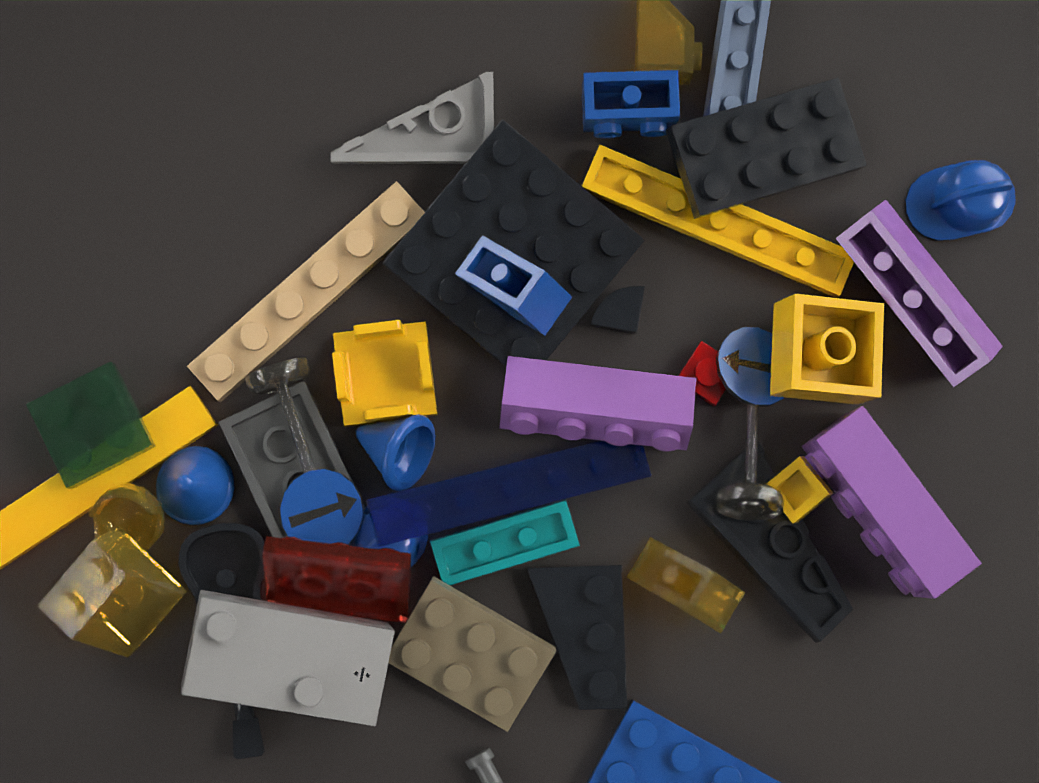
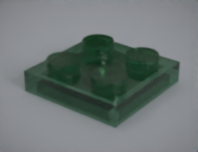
[26,361,156,489]

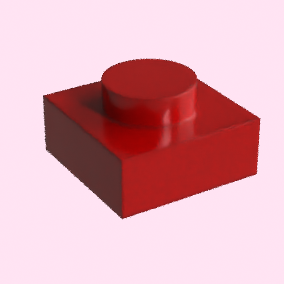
[679,341,739,406]

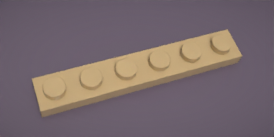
[187,181,425,402]

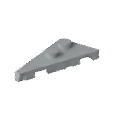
[331,72,494,164]

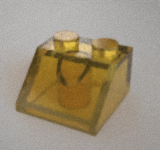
[38,526,187,657]

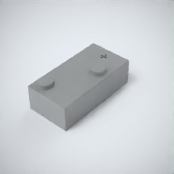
[181,590,394,726]

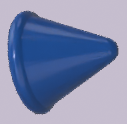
[355,414,436,491]
[156,446,235,525]

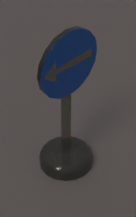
[716,327,784,520]
[245,357,365,555]

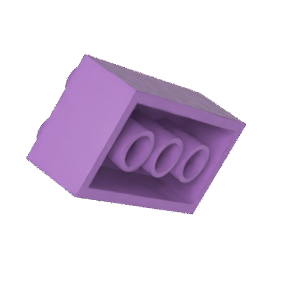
[801,406,982,599]

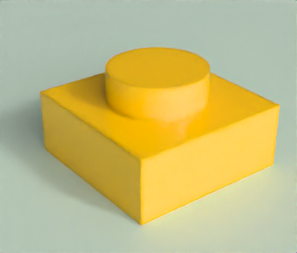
[764,456,834,524]

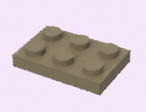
[388,576,556,732]

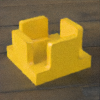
[332,320,438,427]

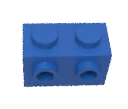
[582,70,680,139]

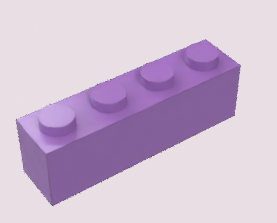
[836,200,1003,387]
[500,356,696,451]

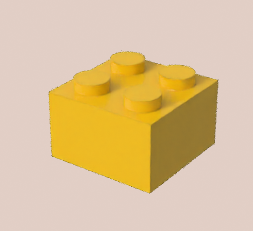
[770,294,884,404]

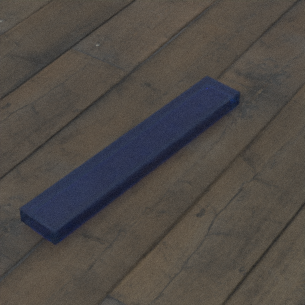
[366,441,651,547]

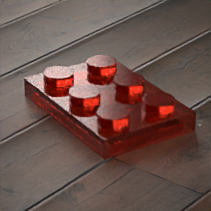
[263,536,411,623]

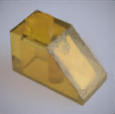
[635,0,702,85]
[627,537,745,634]

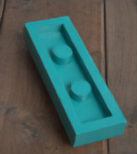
[430,499,580,585]

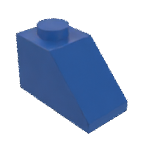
[455,235,572,336]

